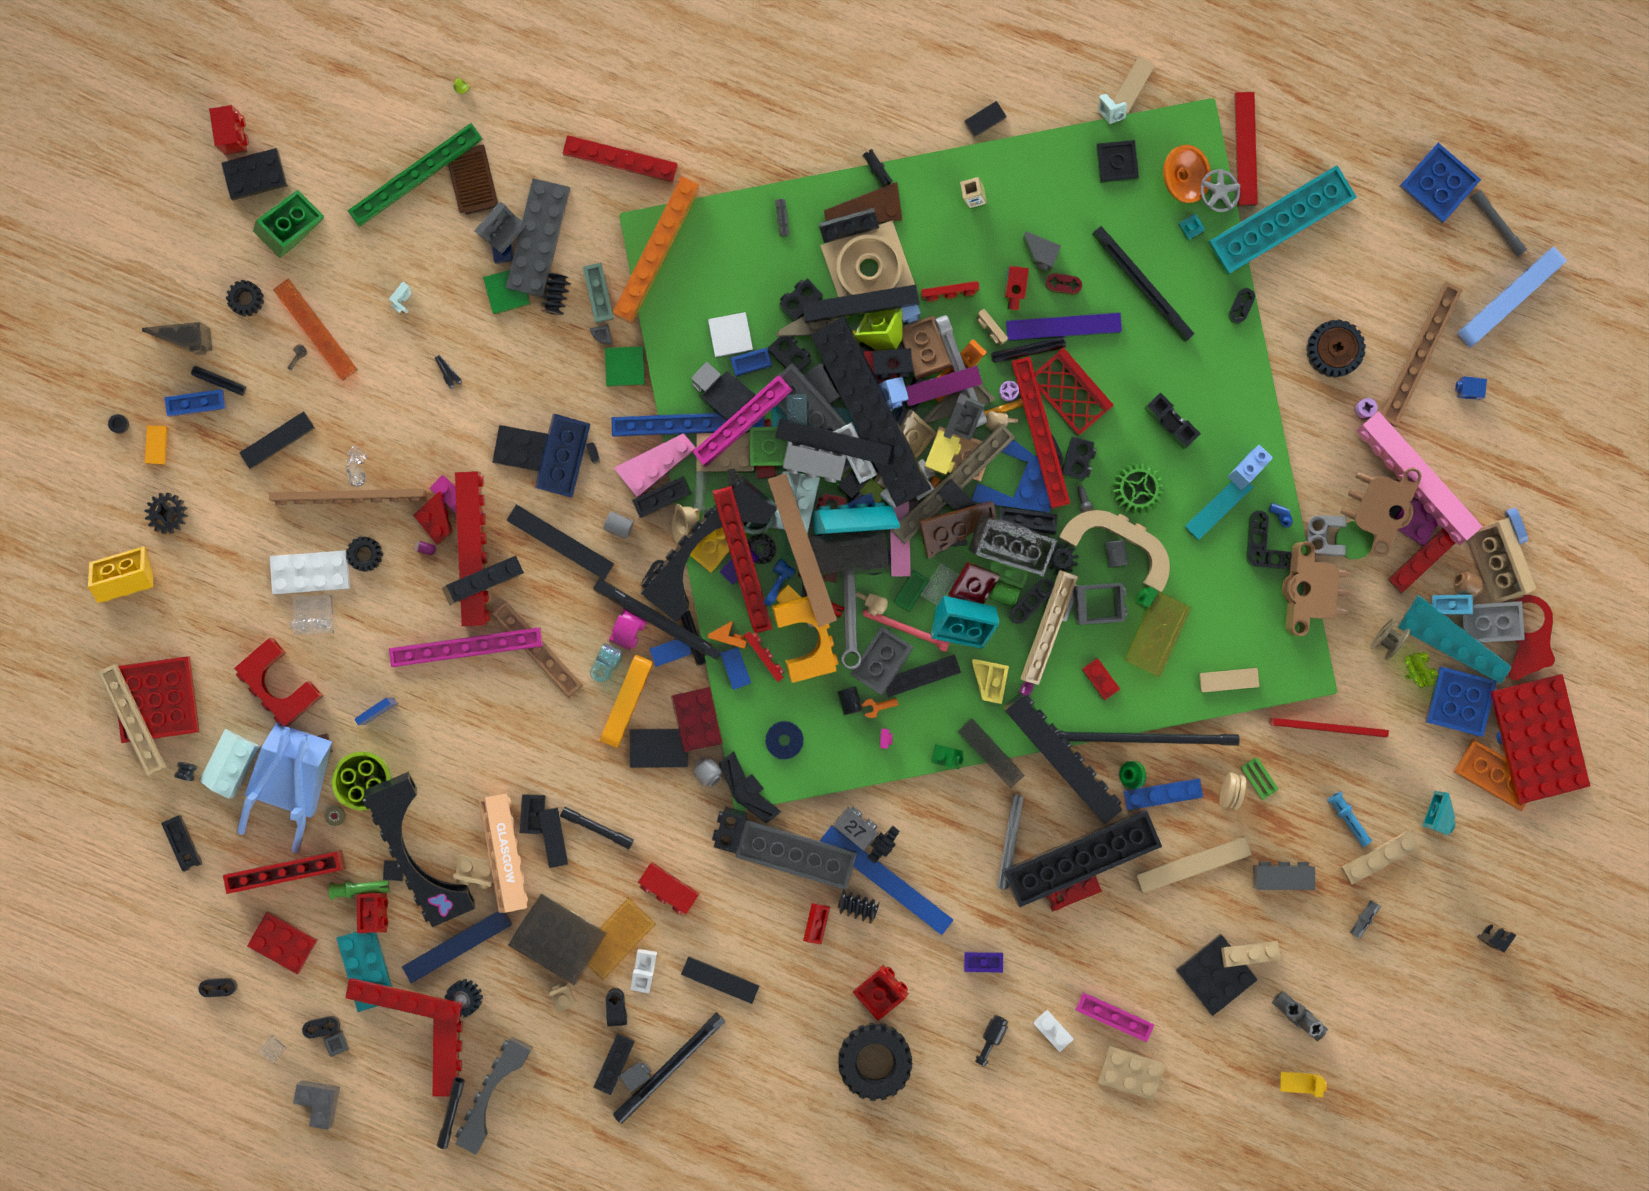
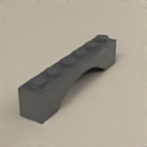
[455,1037,533,1155]

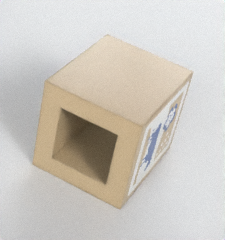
[960,177,987,208]

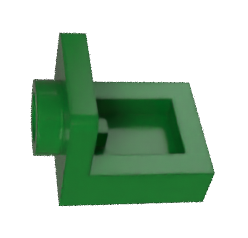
[1135,586,1161,612]
[931,744,964,770]

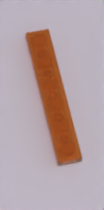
[273,278,358,381]

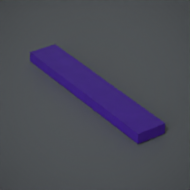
[1006,313,1122,341]

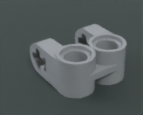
[1307,515,1347,556]

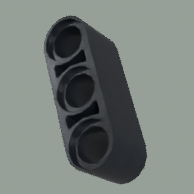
[1009,579,1054,624]

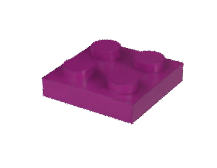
[1395,497,1438,546]

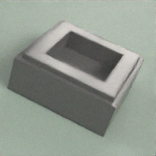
[323,1031,349,1057]

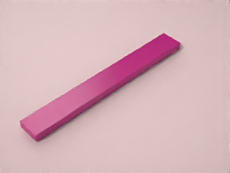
[389,627,543,667]

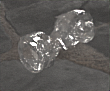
[346,446,368,487]

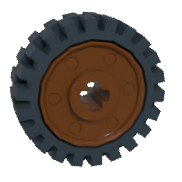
[1306,319,1366,378]

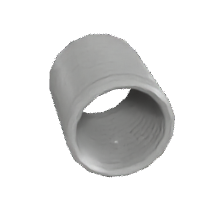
[603,511,634,539]

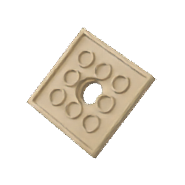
[820,221,918,318]

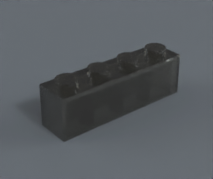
[957,718,1025,788]

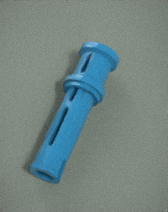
[1327,791,1372,847]

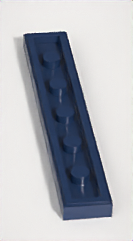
[402,911,513,983]

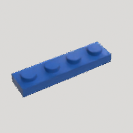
[1123,778,1203,810]

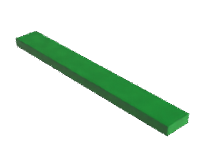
[347,123,483,227]

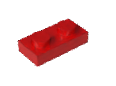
[1082,658,1120,700]
[803,903,830,944]

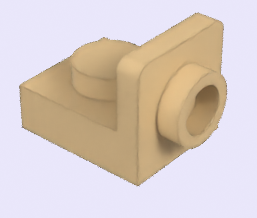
[548,982,577,1013]

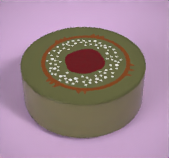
[325,806,346,826]

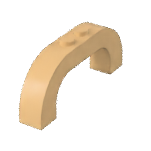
[1057,510,1170,593]

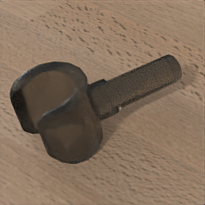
[287,344,307,370]

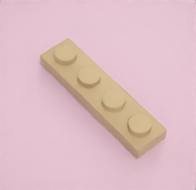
[1341,831,1419,885]

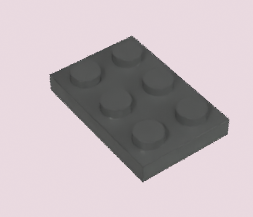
[850,626,914,696]

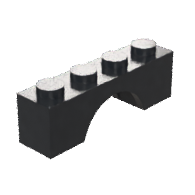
[442,556,524,606]

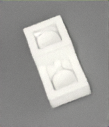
[630,949,657,993]

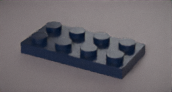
[535,414,591,498]

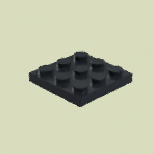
[1176,934,1258,1016]

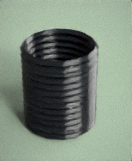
[837,686,863,715]

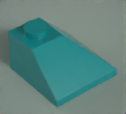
[1422,791,1456,836]

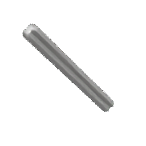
[997,794,1024,889]

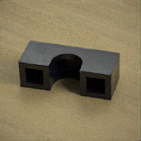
[1144,392,1201,450]

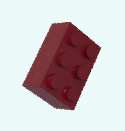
[671,687,722,752]

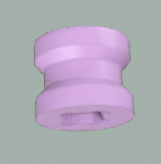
[999,381,1019,402]
[1355,398,1377,419]

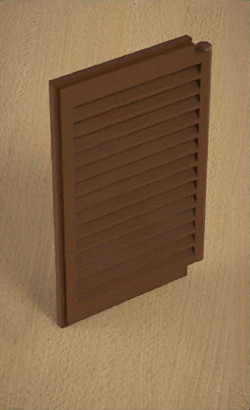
[448,144,498,215]

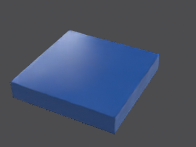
[355,698,398,725]

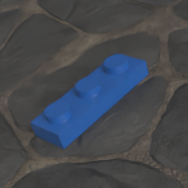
[164,389,226,417]

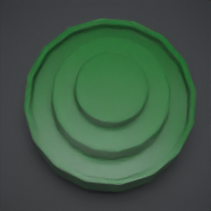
[1119,761,1147,789]

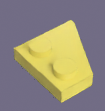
[972,659,1009,704]

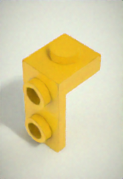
[1280,1072,1327,1098]

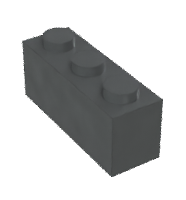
[1253,861,1315,890]

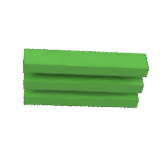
[1240,757,1279,800]

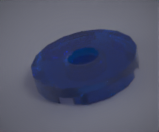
[765,721,804,760]

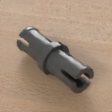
[1350,900,1381,939]

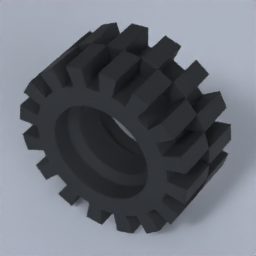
[226,280,264,317]
[346,537,383,572]

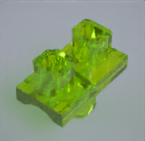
[1404,652,1439,688]

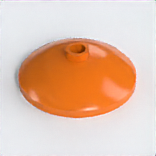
[1163,145,1211,203]

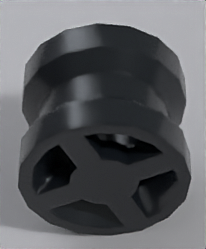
[174,762,197,781]

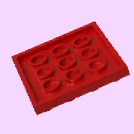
[117,656,200,743]

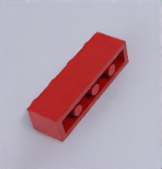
[432,1018,463,1097]

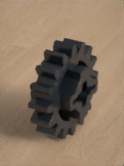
[144,492,188,534]

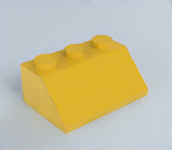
[88,546,153,603]

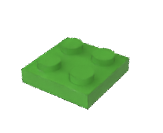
[749,427,788,466]

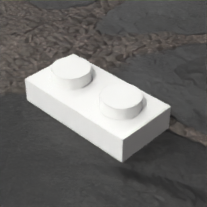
[1033,1010,1074,1052]

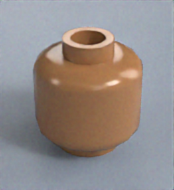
[1453,571,1483,598]

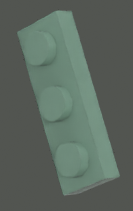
[583,263,614,323]

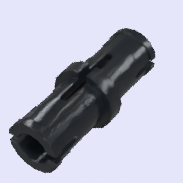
[862,149,893,187]

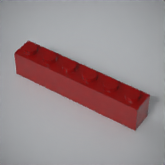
[223,850,346,894]

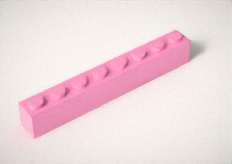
[1356,411,1483,545]

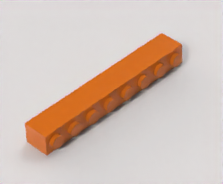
[613,176,700,324]

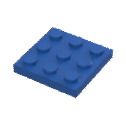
[1399,142,1481,223]
[1426,667,1497,737]

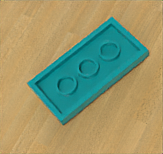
[336,931,392,1012]

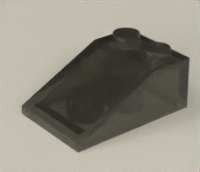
[142,322,212,355]

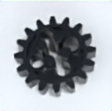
[867,825,900,864]

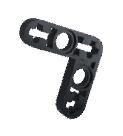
[1246,511,1291,569]

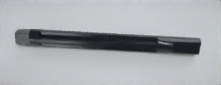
[1092,226,1195,342]
[593,578,722,660]
[613,1012,726,1124]

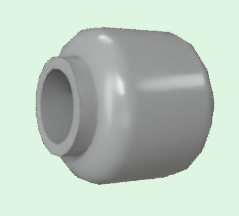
[693,758,722,787]

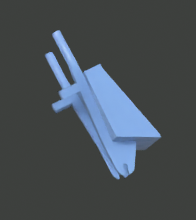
[237,723,332,853]

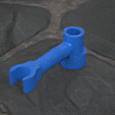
[763,558,796,607]

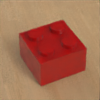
[209,105,249,155]

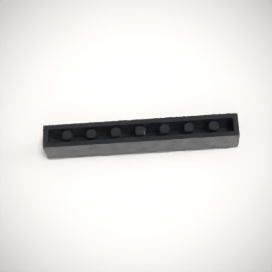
[1003,692,1122,825]

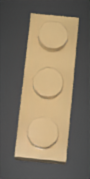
[1221,941,1281,967]

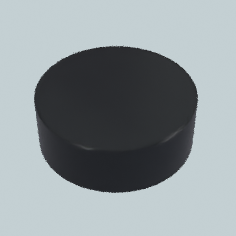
[108,414,129,434]

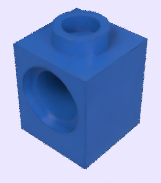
[1455,376,1487,400]

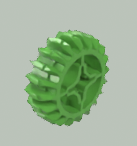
[1112,463,1164,515]

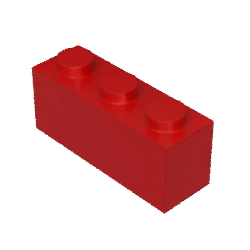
[638,862,700,915]

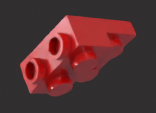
[852,965,909,1021]

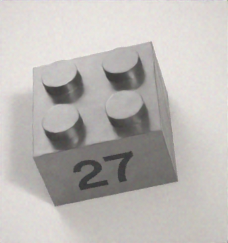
[833,806,878,851]

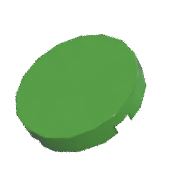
[1335,521,1374,559]

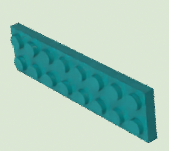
[1208,165,1357,275]

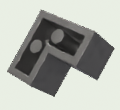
[293,1080,340,1130]

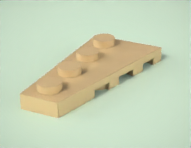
[874,409,936,490]

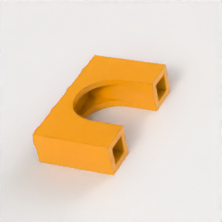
[772,596,838,683]

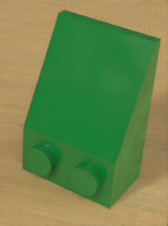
[253,190,325,258]

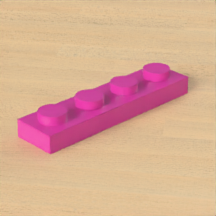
[1075,992,1154,1042]

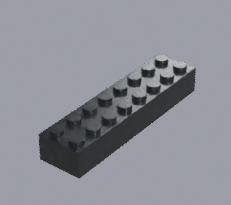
[1002,810,1162,907]

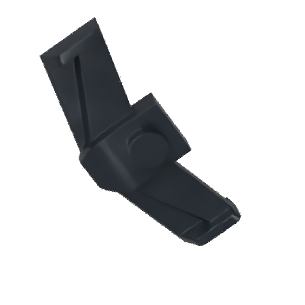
[719,751,782,823]

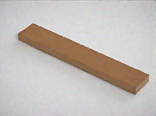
[491,601,583,698]

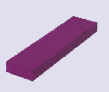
[905,365,983,406]

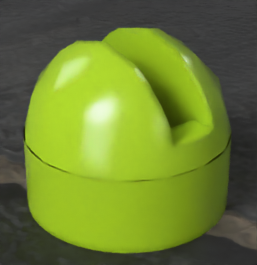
[453,77,470,94]

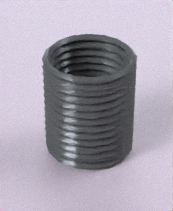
[1105,540,1129,568]

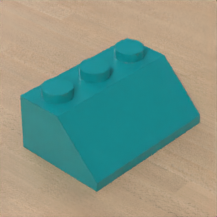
[931,596,1000,649]

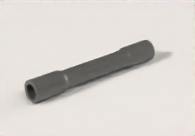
[1471,190,1527,256]

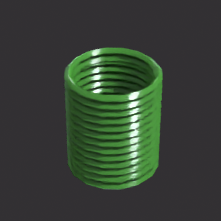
[990,581,1020,607]

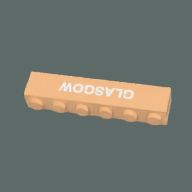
[479,793,528,913]

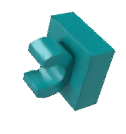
[1178,214,1205,240]

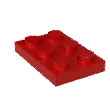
[247,912,318,974]

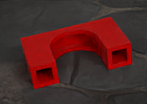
[234,638,323,726]

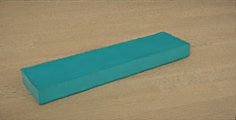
[1184,481,1253,540]

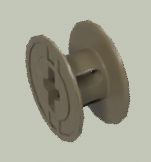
[1370,618,1410,660]

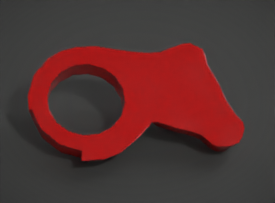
[1508,595,1555,680]

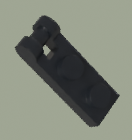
[161,815,202,872]

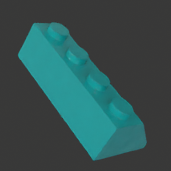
[813,503,900,534]

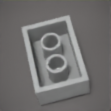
[783,441,846,483]

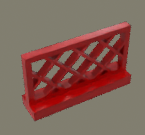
[1035,347,1114,435]

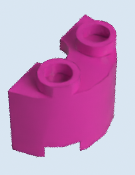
[609,608,647,651]

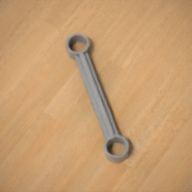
[935,315,987,427]
[839,554,861,670]

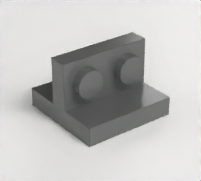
[474,202,527,254]
[944,390,985,440]

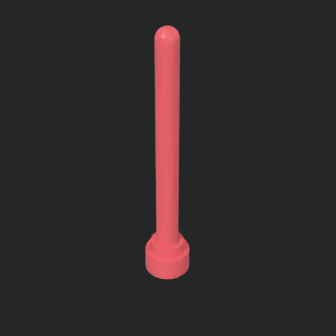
[862,609,950,652]

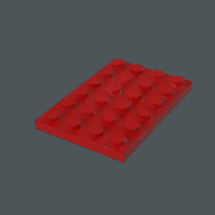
[1490,674,1591,804]

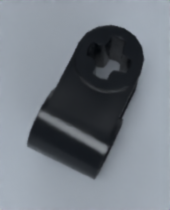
[606,988,627,1027]

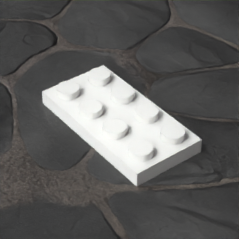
[270,550,350,595]

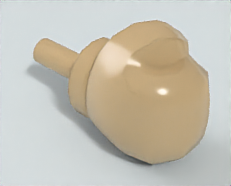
[985,411,1018,432]
[856,592,888,616]

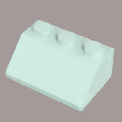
[770,471,820,535]
[199,729,260,799]

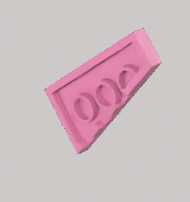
[614,433,696,497]

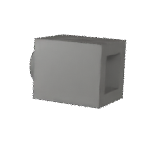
[691,362,721,392]

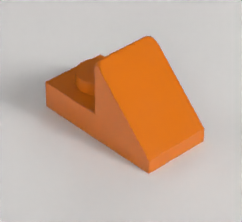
[708,621,747,649]

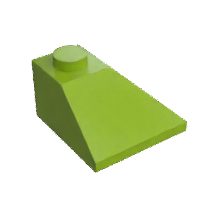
[854,308,903,351]

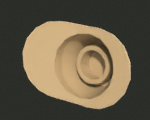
[671,504,700,544]

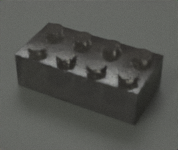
[968,513,1057,576]
[808,530,889,577]

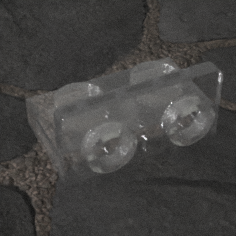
[920,563,960,606]

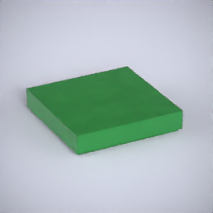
[483,270,530,314]
[605,346,645,387]

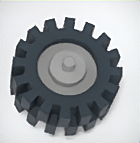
[444,979,483,1017]

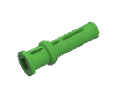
[329,880,390,900]

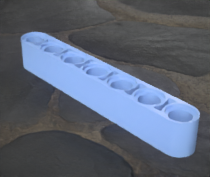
[1457,247,1567,348]

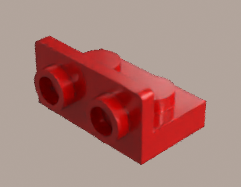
[357,893,389,934]

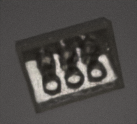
[508,894,607,985]

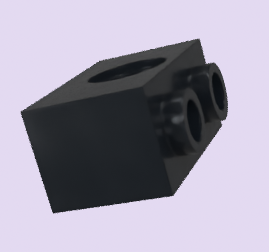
[872,348,913,380]

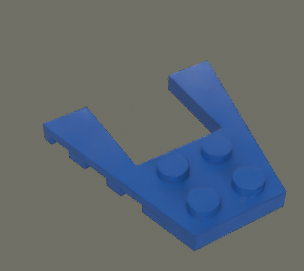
[971,440,1051,513]

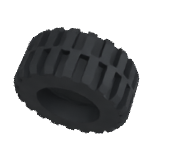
[838,1023,913,1101]

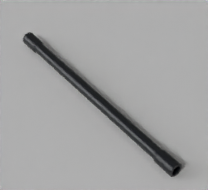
[1058,731,1240,746]

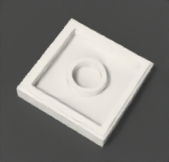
[708,312,753,358]

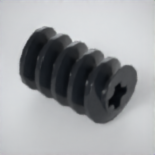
[541,273,571,315]
[837,889,880,924]

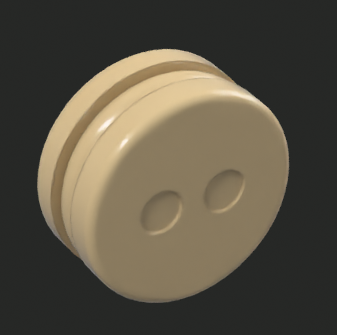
[1220,772,1246,810]

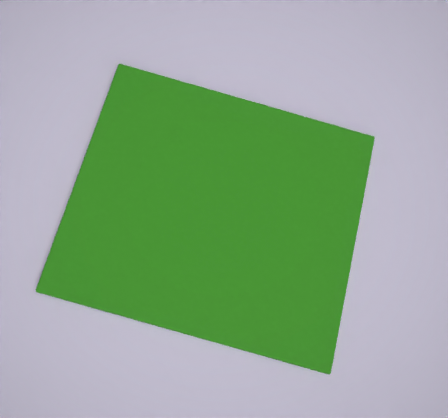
[619,98,1337,811]

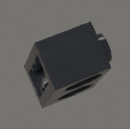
[779,278,823,322]
[768,336,811,372]
[1062,436,1097,481]
[712,806,747,854]

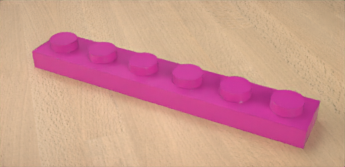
[693,375,793,467]

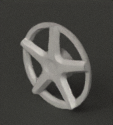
[1200,169,1240,212]

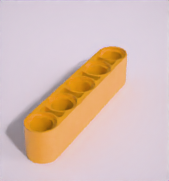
[600,654,654,749]

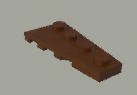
[824,182,902,224]

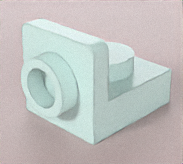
[1098,94,1127,124]
[389,281,412,313]

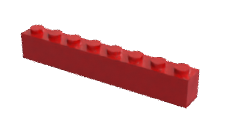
[455,471,490,626]

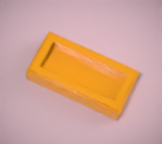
[145,425,168,465]

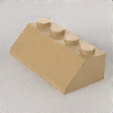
[1468,517,1536,603]

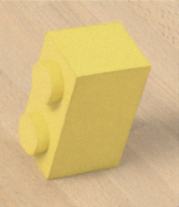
[924,430,962,476]

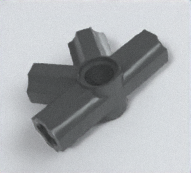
[1272,991,1328,1042]

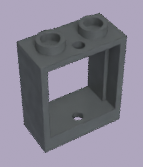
[1073,583,1127,625]

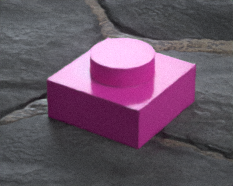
[880,728,893,749]

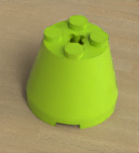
[332,752,392,811]

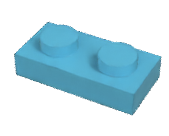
[1432,595,1473,615]

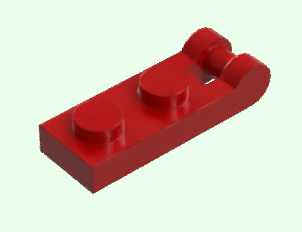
[1046,875,1102,912]

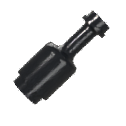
[975,1015,1009,1066]

